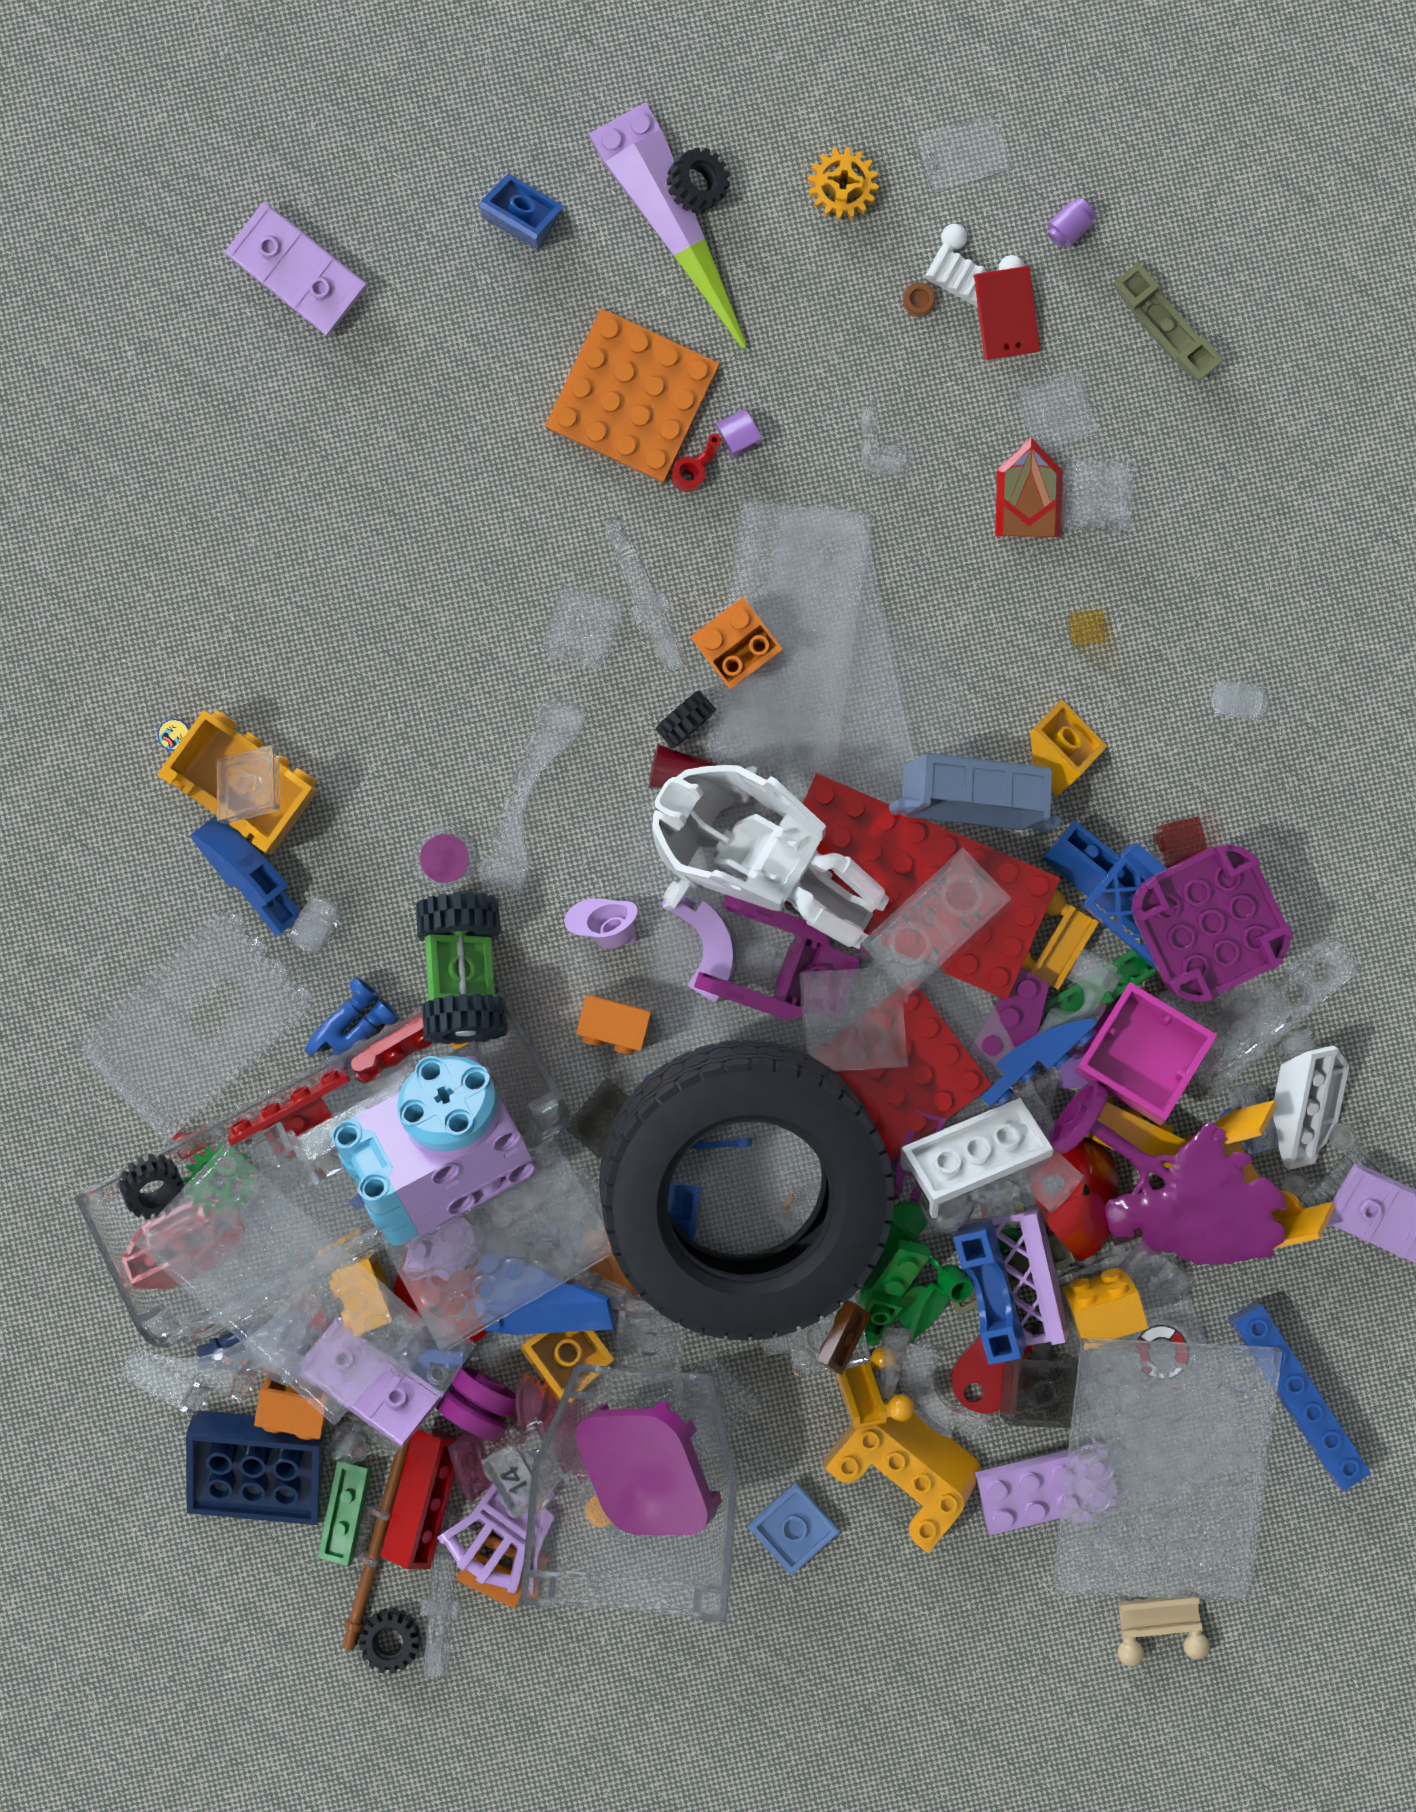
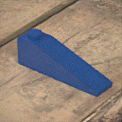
[478,1253,616,1335]

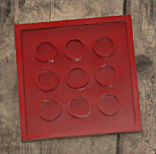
[811,979,993,1163]

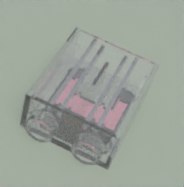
[860,848,1012,1005]

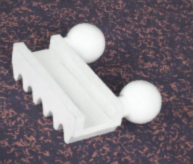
[925,224,1025,307]

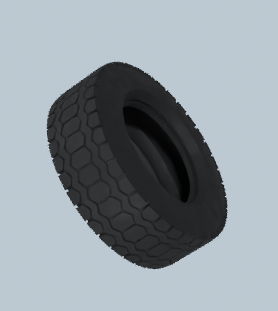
[599,1040,894,1341]

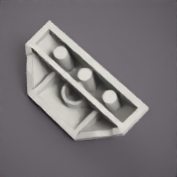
[1270,1046,1349,1170]

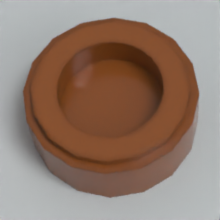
[902,282,936,317]

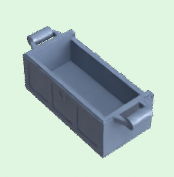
[889,753,1061,833]

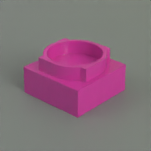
[1074,982,1217,1126]

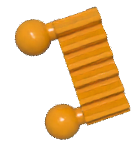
[1022,889,1099,990]
[836,1346,915,1430]

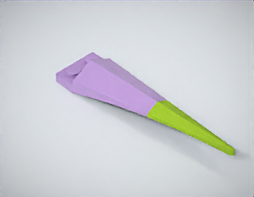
[589,102,746,349]

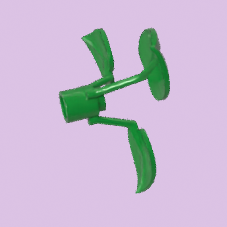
[884,1202,1021,1340]

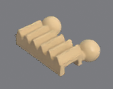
[1117,1593,1210,1666]

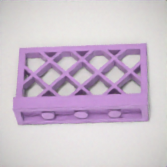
[960,1206,1070,1345]

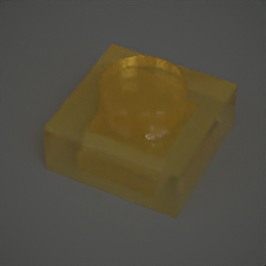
[1068,609,1106,647]

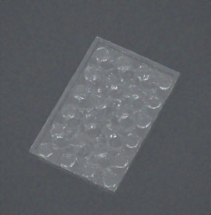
[380,1136,613,1353]

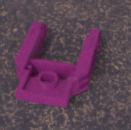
[694,895,861,1021]

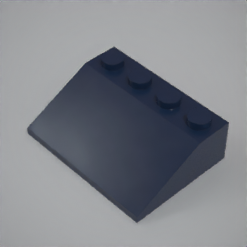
[186,1410,326,1525]

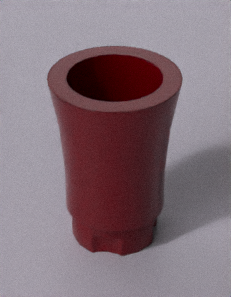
[648,744,720,789]

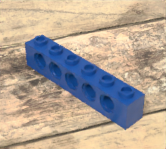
[1227,1301,1371,1491]

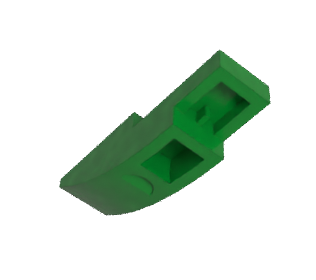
[856,1239,930,1346]

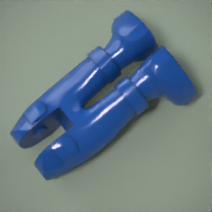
[304,976,400,1073]

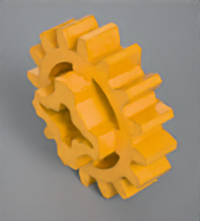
[807,147,879,221]

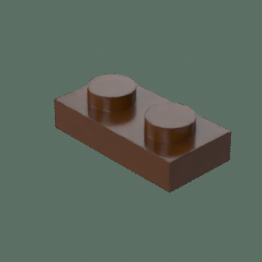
[817,1300,871,1375]

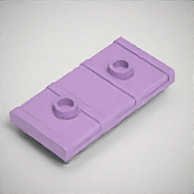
[224,201,369,337]
[1327,1163,1416,1263]
[296,1317,444,1448]

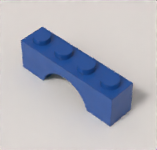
[953,1219,1027,1365]

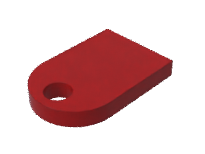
[951,1326,1053,1414]

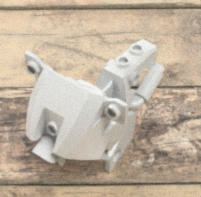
[652,765,889,949]

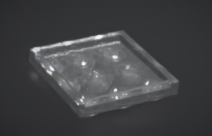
[799,966,908,1072]
[1156,975,1293,1079]

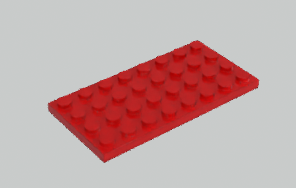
[784,773,1060,1000]

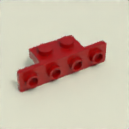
[227,1069,350,1154]

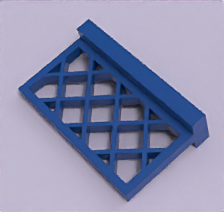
[1081,842,1167,971]

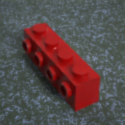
[380,1428,464,1569]

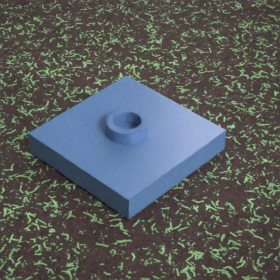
[747,1481,840,1576]

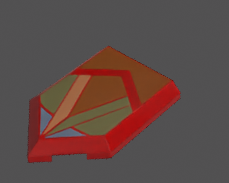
[995,437,1063,537]

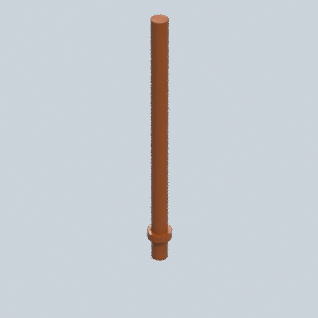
[342,1438,411,1650]

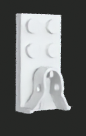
[900,1098,1053,1218]

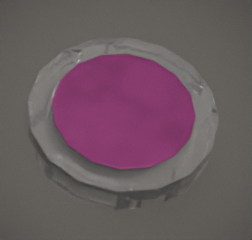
[412,826,478,891]

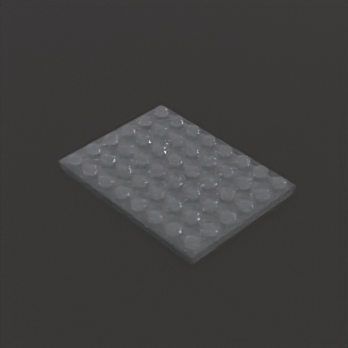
[1052,1338,1282,1601]

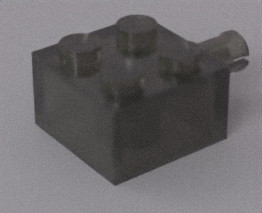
[1000,1321,1079,1428]

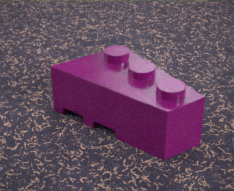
[966,967,1049,1086]

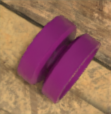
[436,1365,522,1442]

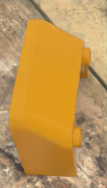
[1186,1100,1335,1249]

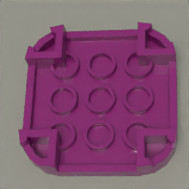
[1131,844,1293,1002]
[576,1401,722,1535]

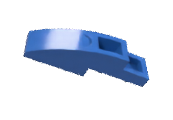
[189,816,303,937]
[981,1019,1097,1106]

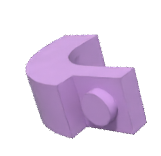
[661,895,736,1004]

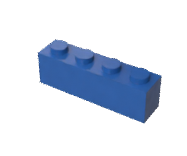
[1042,820,1143,934]

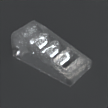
[880,1328,911,1403]

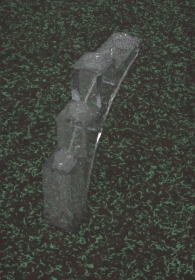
[119,1279,325,1415]

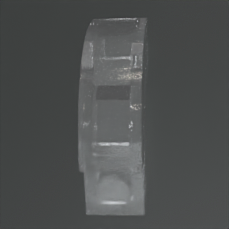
[902,1339,993,1438]

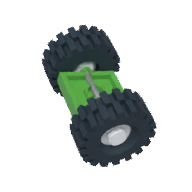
[416,892,507,1045]

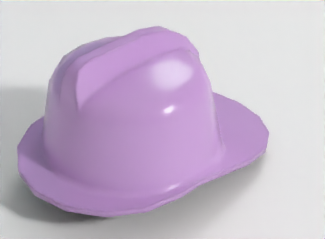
[564,898,638,949]

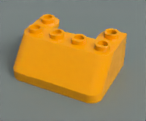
[823,1390,981,1554]

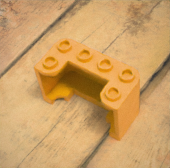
[157,710,319,854]

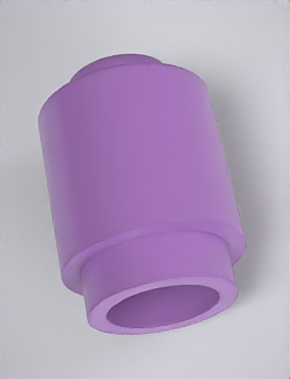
[1047,198,1096,248]

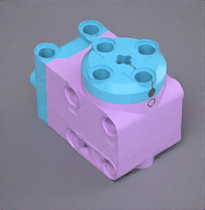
[332,1056,535,1246]

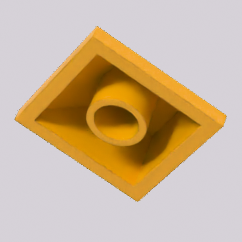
[1030,700,1107,797]

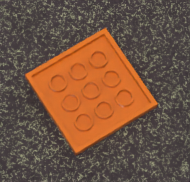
[545,308,719,484]

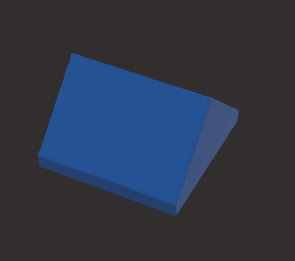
[479,173,564,251]

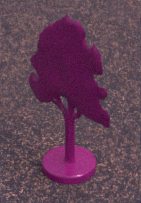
[1048,1081,1287,1265]

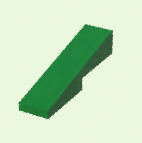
[1043,943,1159,1027]

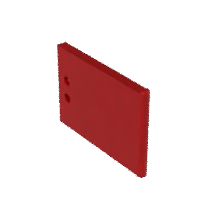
[973,266,1040,360]

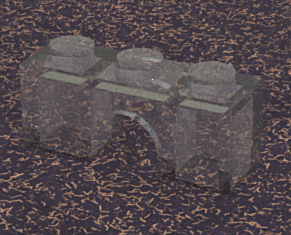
[1037,947,1122,1055]

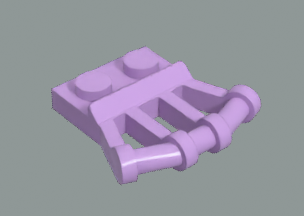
[437,1478,550,1594]

